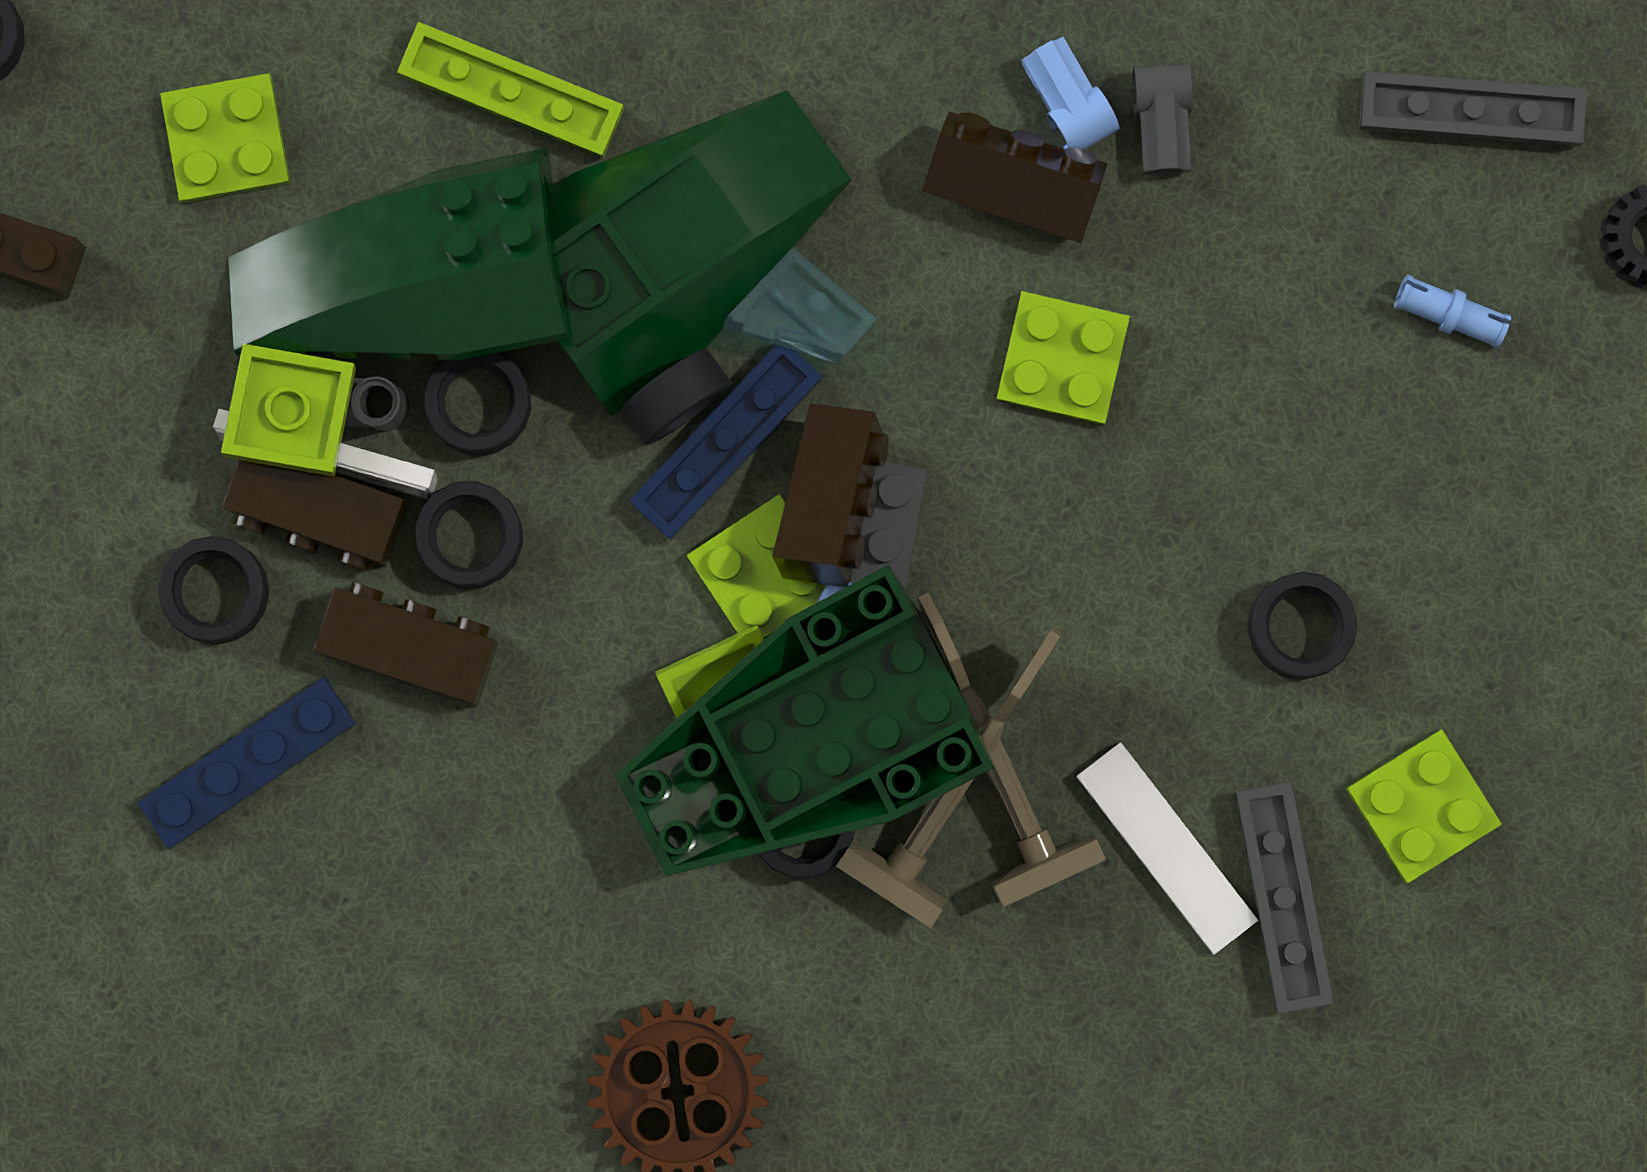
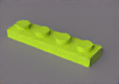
[397,22,624,159]

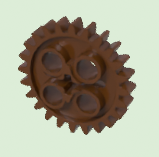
[587,999,769,1172]

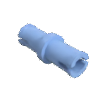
[1394,275,1511,349]

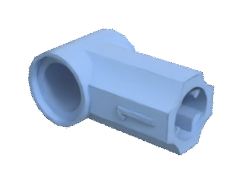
[1022,37,1120,149]

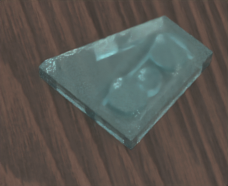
[723,248,877,364]

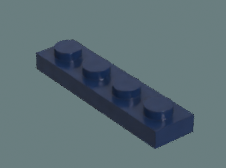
[629,339,823,541]
[137,677,357,849]

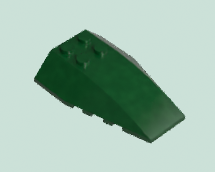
[228,148,568,360]

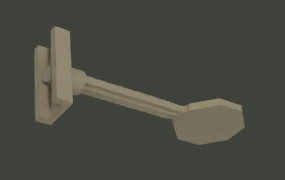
[916,592,1106,907]
[836,626,1063,928]

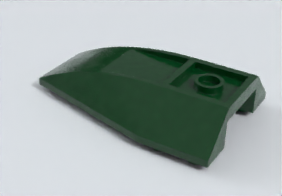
[547,90,852,417]
[615,565,995,876]

